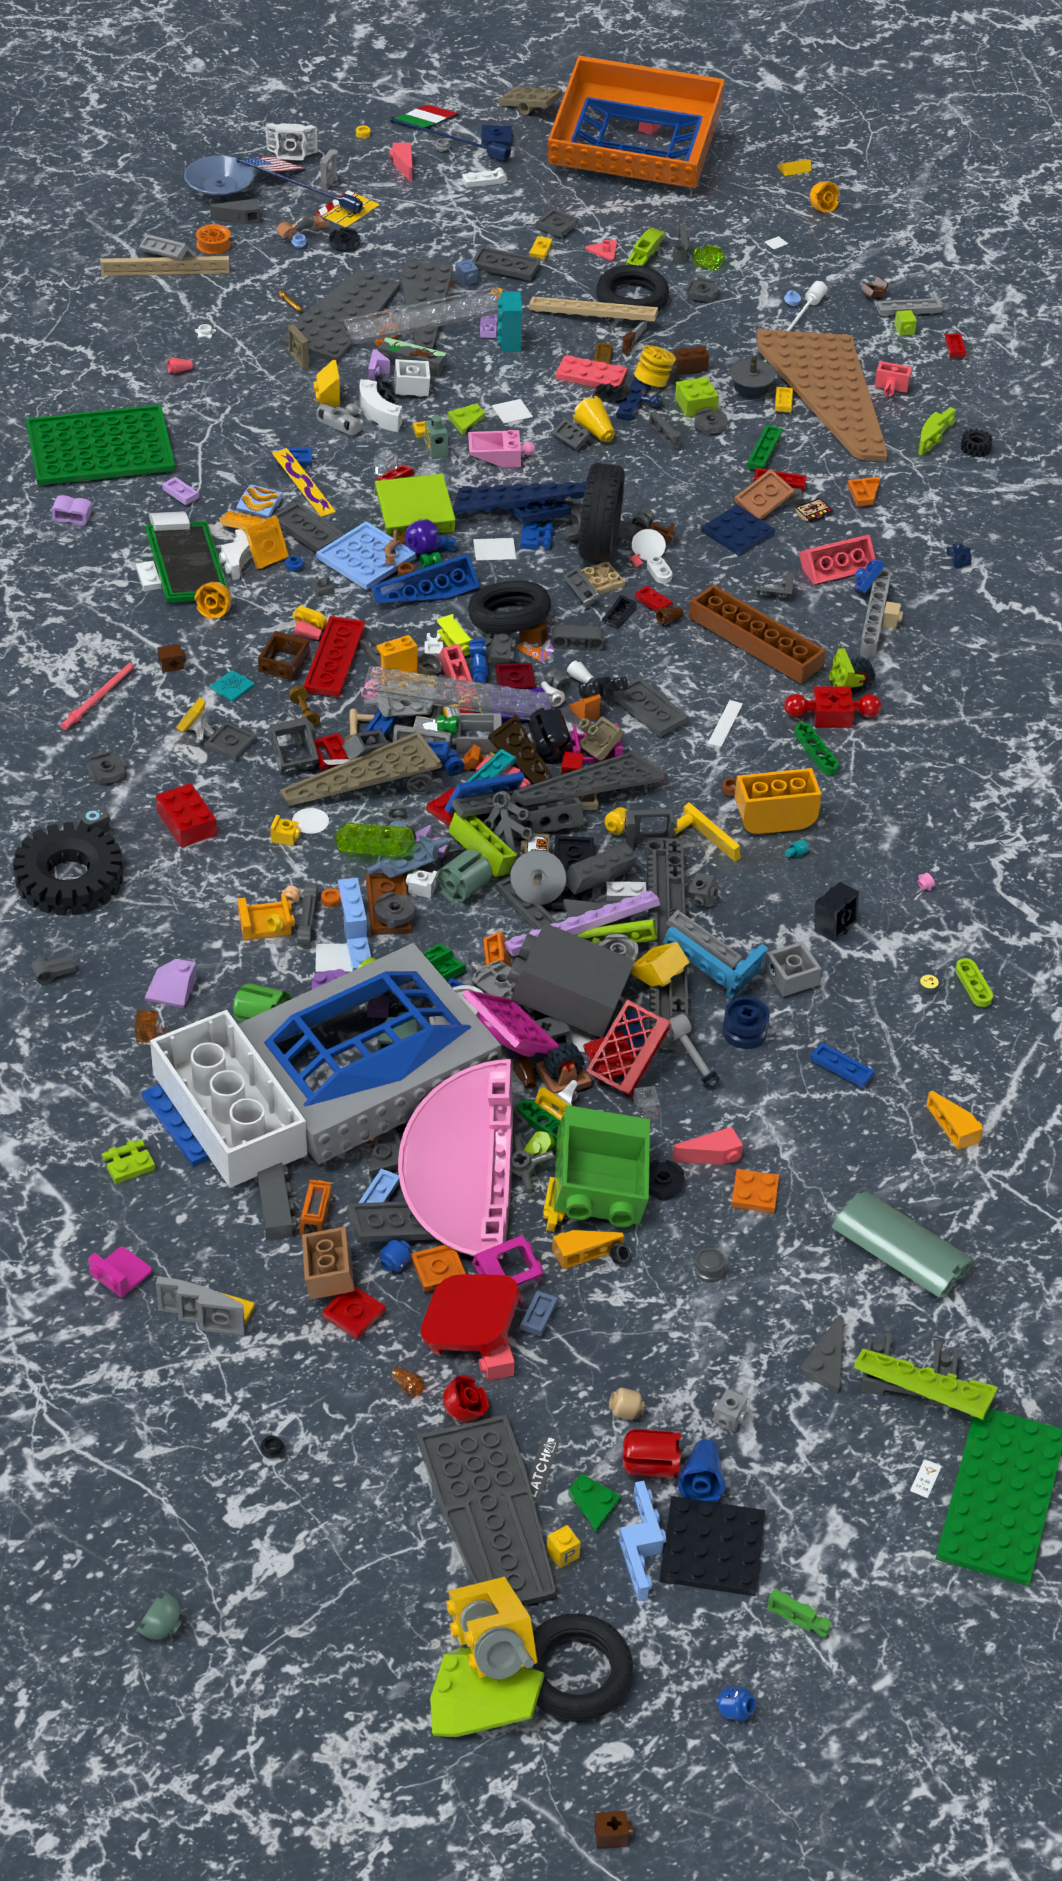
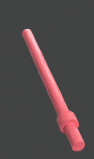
[61,663,134,730]

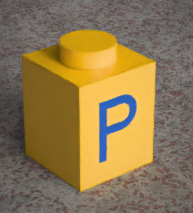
[546,1525,581,1569]

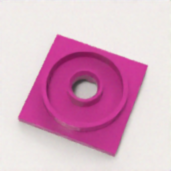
[462,990,559,1057]

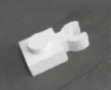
[425,633,443,658]

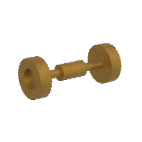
[289,686,320,727]

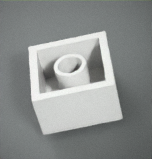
[394,359,430,397]

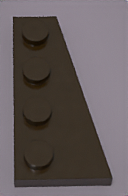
[488,714,553,785]

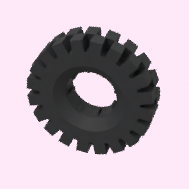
[13,822,123,915]

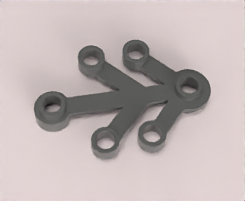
[483,791,534,861]

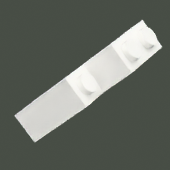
[219,529,252,580]

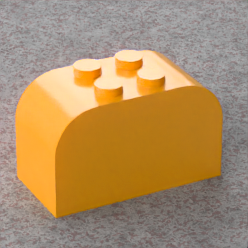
[735,768,822,834]

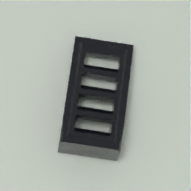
[602,595,636,629]

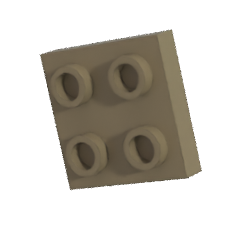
[579,716,625,762]

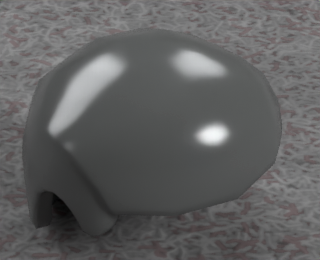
[564,515,581,541]
[417,652,442,678]

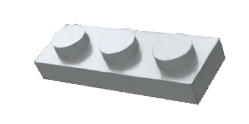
[393,725,451,749]

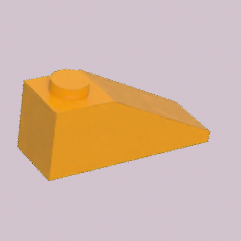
[926,1091,983,1150]
[552,1230,624,1270]

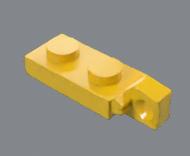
[543,1177,565,1232]

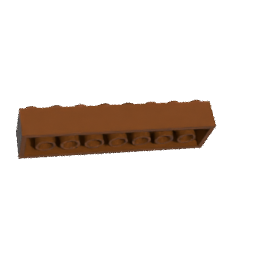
[689,584,826,684]

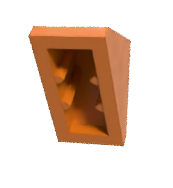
[568,694,601,721]

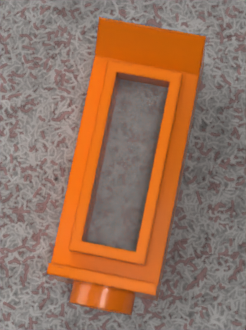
[300,1180,331,1234]

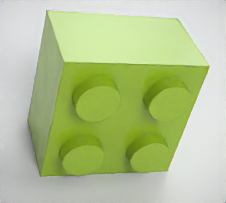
[675,377,719,417]

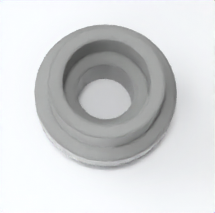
[435,138,450,152]

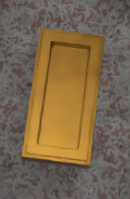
[593,343,613,364]

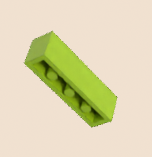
[448,812,517,877]

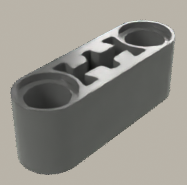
[551,625,604,651]

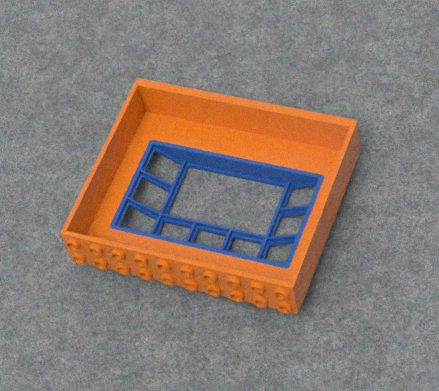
[548,55,725,188]

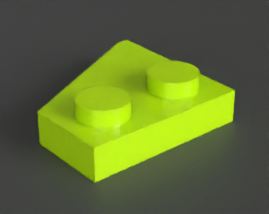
[448,404,485,435]

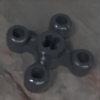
[578,676,628,697]

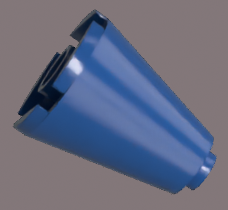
[678,1439,725,1502]

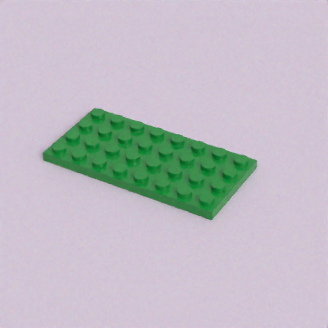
[935,1408,1062,1587]

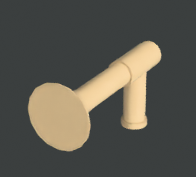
[344,709,374,743]

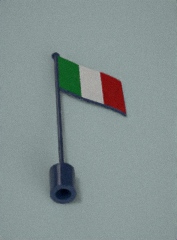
[390,105,511,162]

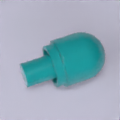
[785,839,809,857]

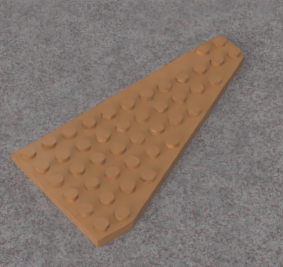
[756,329,887,462]

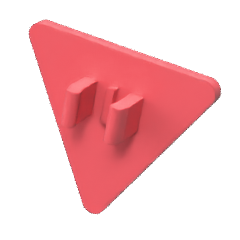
[585,240,617,261]

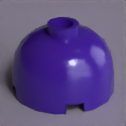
[405,519,440,555]

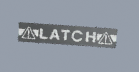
[528,1436,560,1508]

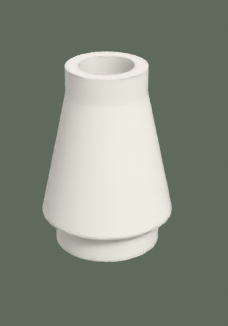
[567,660,594,683]

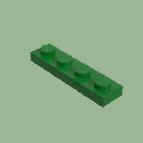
[747,425,783,471]

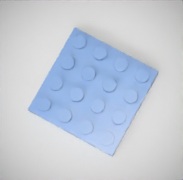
[316,521,416,590]

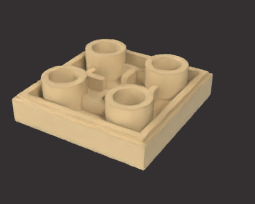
[581,562,625,595]

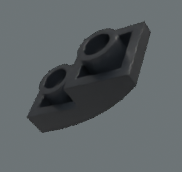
[592,383,630,401]

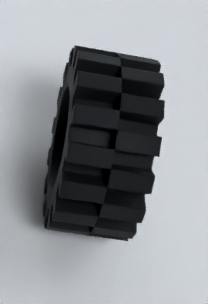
[961,428,993,458]

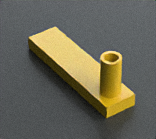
[674,802,741,862]

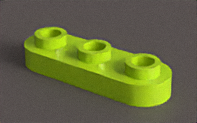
[955,958,993,1007]

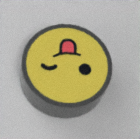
[918,974,939,994]

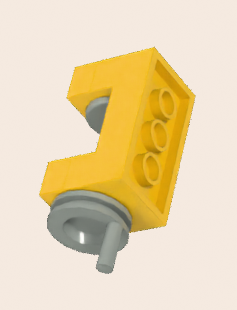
[446,1577,537,1679]

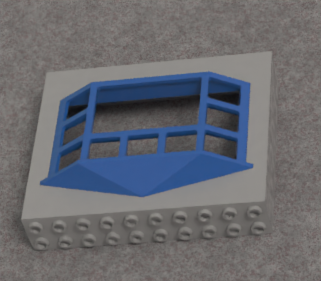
[237,943,503,1165]

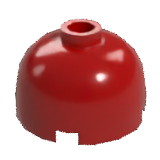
[442,1375,489,1423]

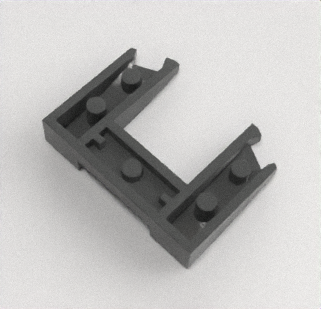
[860,1333,958,1407]

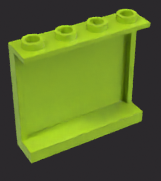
[374,474,455,538]

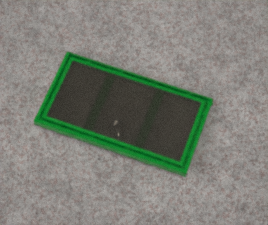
[145,521,228,603]

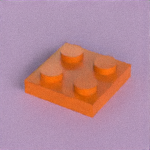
[731,1169,779,1213]
[411,1245,466,1293]

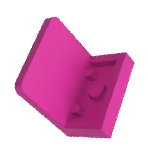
[88,1247,152,1298]

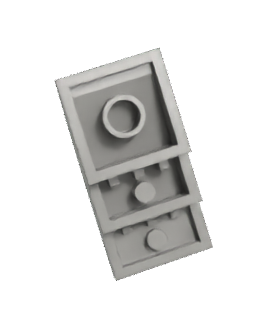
[156,1276,245,1336]

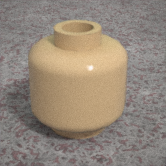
[609,1388,645,1420]

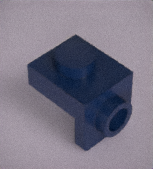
[946,543,971,567]

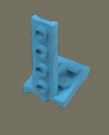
[663,927,768,1000]

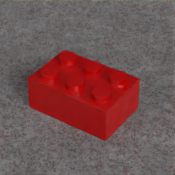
[156,783,217,848]

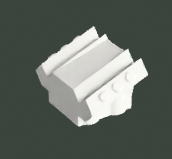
[266,123,317,160]

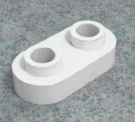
[647,556,672,584]

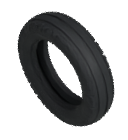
[596,265,669,312]
[468,580,551,634]
[531,1613,633,1722]

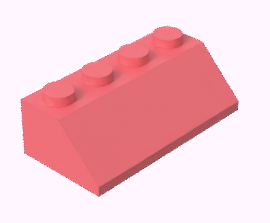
[798,534,875,584]

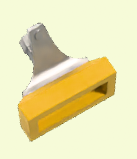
[176,697,215,743]
[535,1080,578,1121]

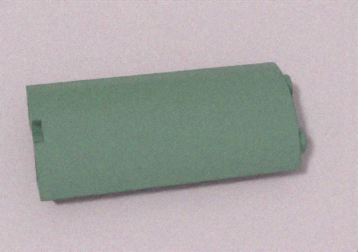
[832,1191,975,1298]

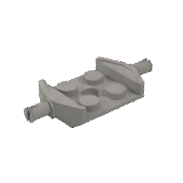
[364,684,447,717]
[471,960,534,1013]

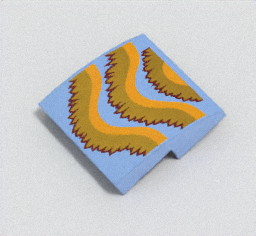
[236,485,283,519]

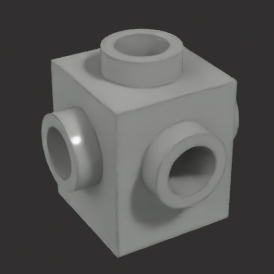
[712,1389,748,1431]

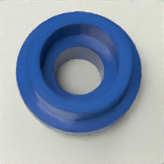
[285,556,303,572]

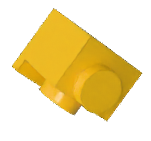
[270,815,301,846]

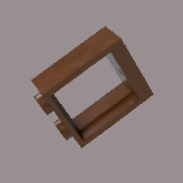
[258,631,310,681]

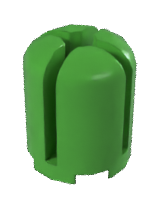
[233,983,292,1023]

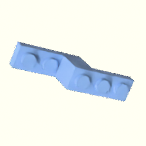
[338,878,371,971]
[619,1481,666,1602]

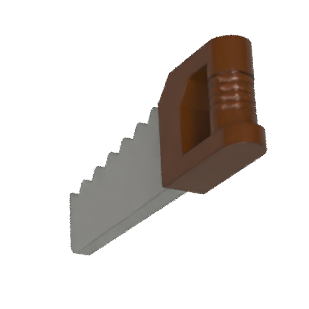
[622,321,647,354]

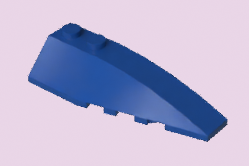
[371,553,480,603]

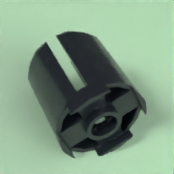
[527,707,572,761]

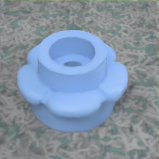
[291,234,307,248]

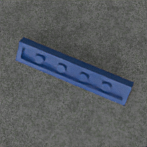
[142,1084,210,1167]

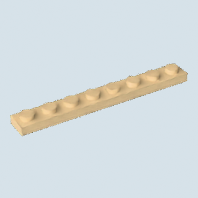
[100,256,229,276]
[529,296,658,322]

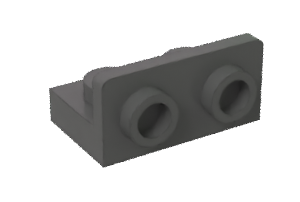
[552,418,593,452]

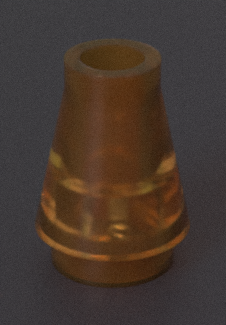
[391,1366,425,1396]

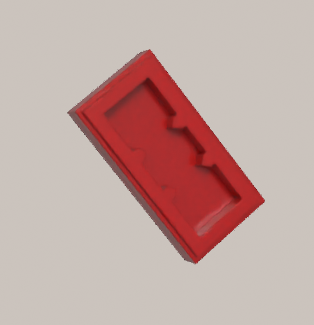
[945,334,966,358]
[634,586,673,612]

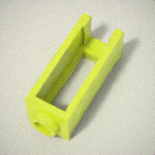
[437,614,471,656]

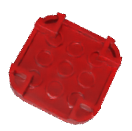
[420,1274,523,1357]

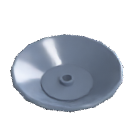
[184,156,254,198]

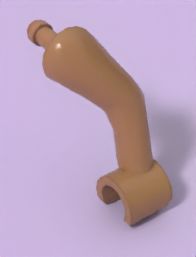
[384,531,401,564]

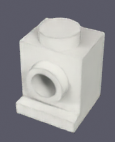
[406,869,437,899]

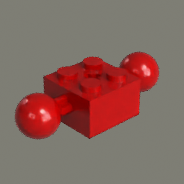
[784,686,882,728]

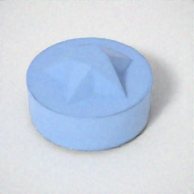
[784,290,801,306]

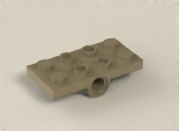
[498,86,563,115]

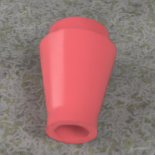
[167,357,193,374]
[294,620,322,640]

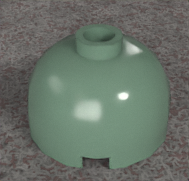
[136,1588,182,1640]

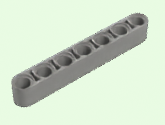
[860,567,891,659]

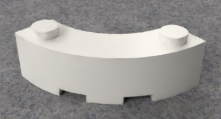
[360,379,402,432]

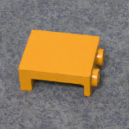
[376,635,418,689]
[237,894,295,941]

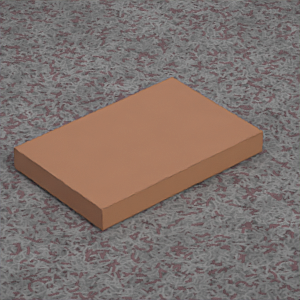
[734,469,795,520]

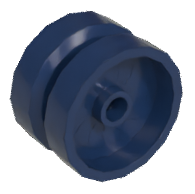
[722,997,770,1049]

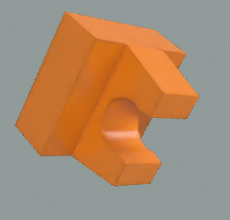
[463,744,485,771]

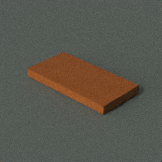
[366,873,411,935]

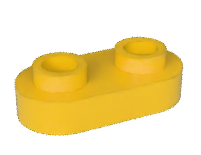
[292,606,327,630]

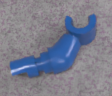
[469,638,488,689]

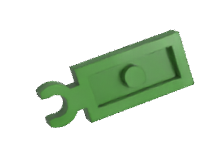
[767,1589,832,1638]

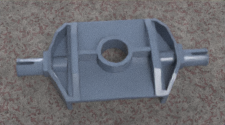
[366,835,449,878]

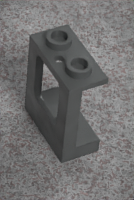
[623,809,677,850]

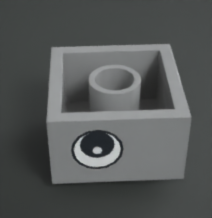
[765,941,822,997]

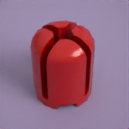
[622,1429,681,1479]

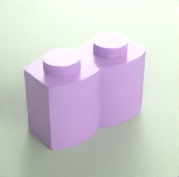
[52,495,92,525]

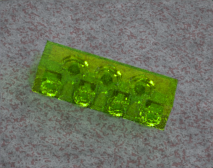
[334,822,416,857]

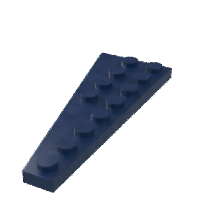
[453,481,586,517]

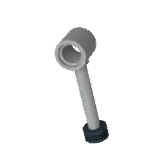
[666,1014,720,1087]

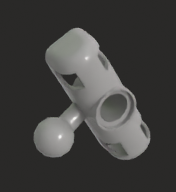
[316,403,361,435]

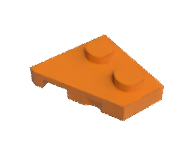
[847,477,880,506]

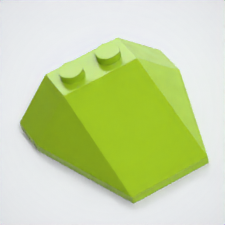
[430,1648,544,1737]

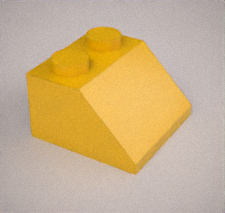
[313,360,340,407]
[630,942,689,987]

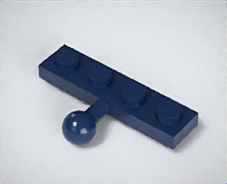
[616,377,663,420]

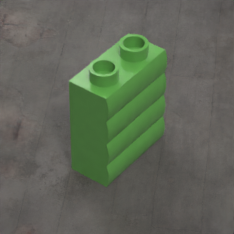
[554,1105,650,1227]

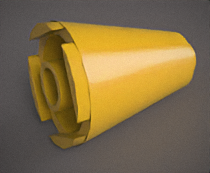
[572,396,615,442]

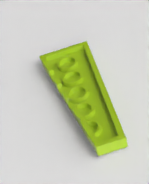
[854,1349,998,1419]

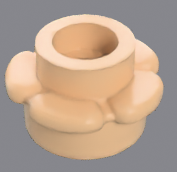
[282,885,301,904]

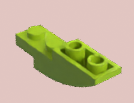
[626,227,666,266]
[919,407,956,456]

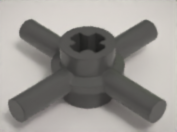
[511,1135,555,1194]

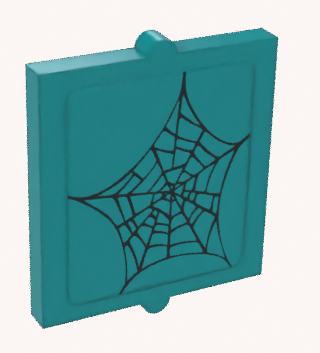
[210,670,255,702]

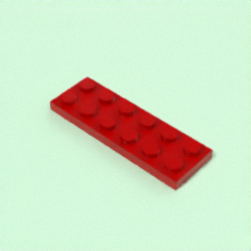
[303,616,365,697]

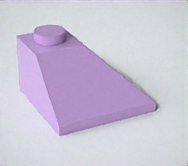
[145,959,197,1008]

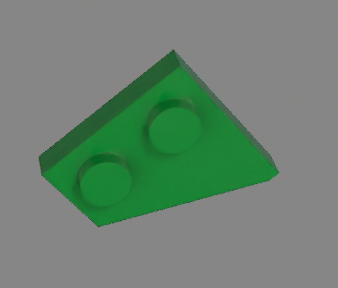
[568,1473,621,1533]

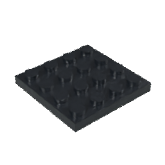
[659,1496,765,1596]

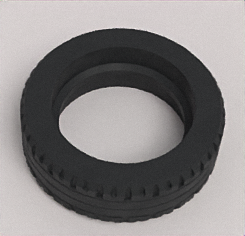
[579,463,625,562]

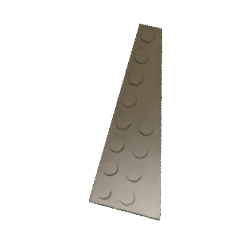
[280,732,442,806]

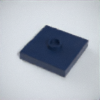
[481,125,512,147]

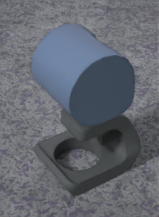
[385,805,409,844]

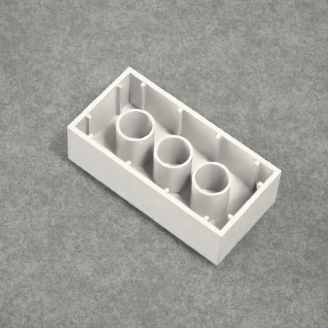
[150,1010,307,1188]

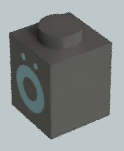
[78,805,111,833]

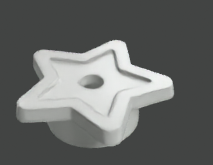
[195,324,216,339]

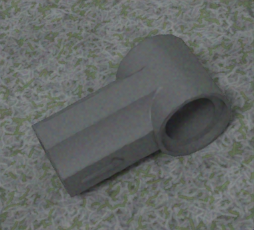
[31,955,75,984]

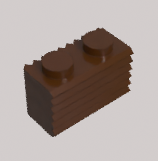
[673,346,709,375]

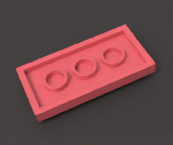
[555,355,628,387]

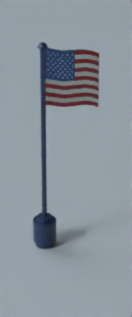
[236,156,363,214]

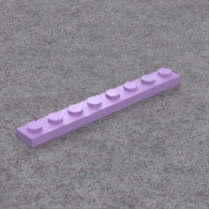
[505,891,660,956]

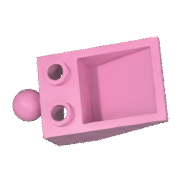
[468,430,535,468]

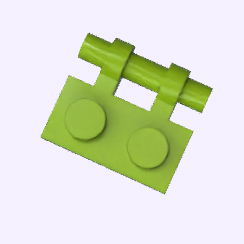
[101,1139,156,1184]

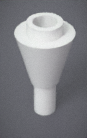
[541,681,565,707]

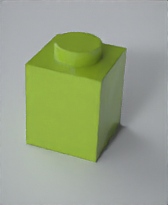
[894,310,917,336]

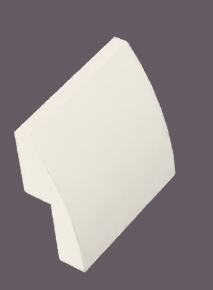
[149,511,190,531]

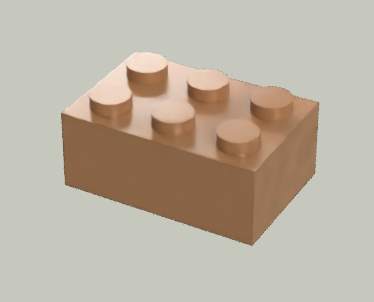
[302,1227,354,1300]

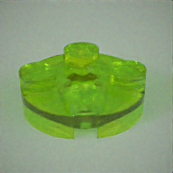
[693,245,725,270]

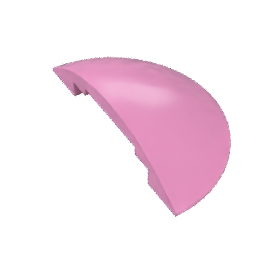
[398,1059,513,1259]

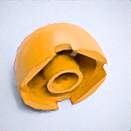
[809,181,840,213]
[195,582,232,619]

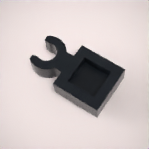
[376,378,396,404]

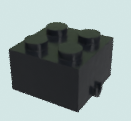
[814,882,859,942]

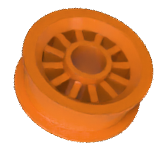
[196,224,231,254]

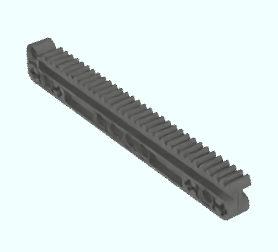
[645,838,689,1054]

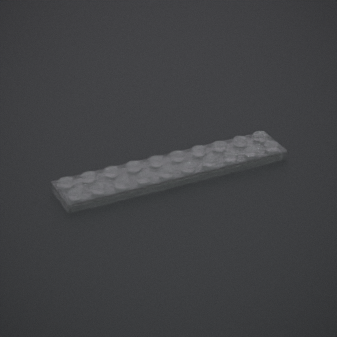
[343,287,501,345]
[363,666,553,720]

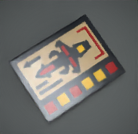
[795,498,833,521]

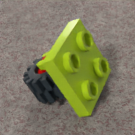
[829,649,876,692]

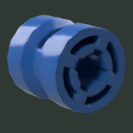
[440,749,464,775]

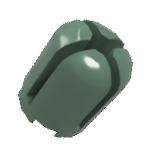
[435,850,492,903]

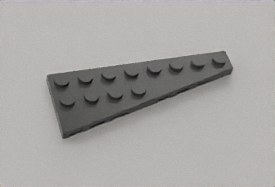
[513,751,668,806]

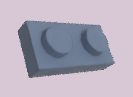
[520,1291,558,1336]

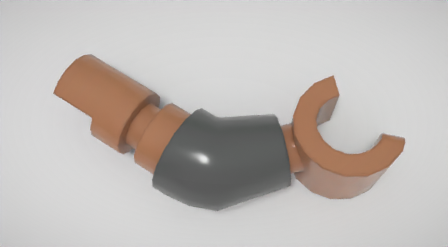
[276,213,330,241]

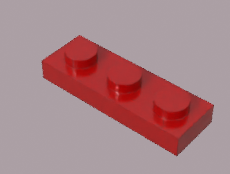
[753,468,807,491]

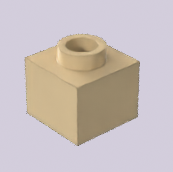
[882,602,903,629]

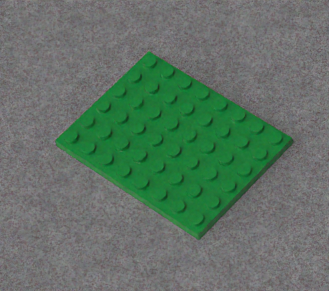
[26,404,175,486]

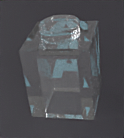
[374,448,398,476]

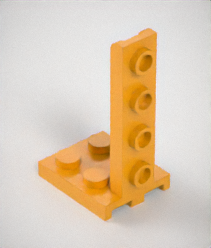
[219,511,289,569]

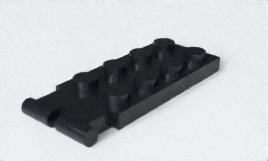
[552,835,594,909]

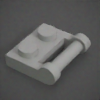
[321,149,338,190]

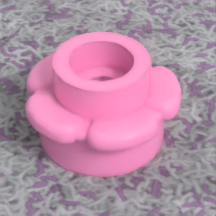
[917,872,935,891]

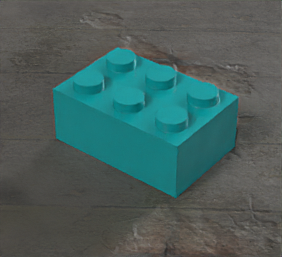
[497,292,522,352]

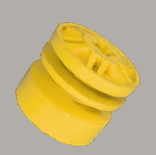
[634,345,676,387]

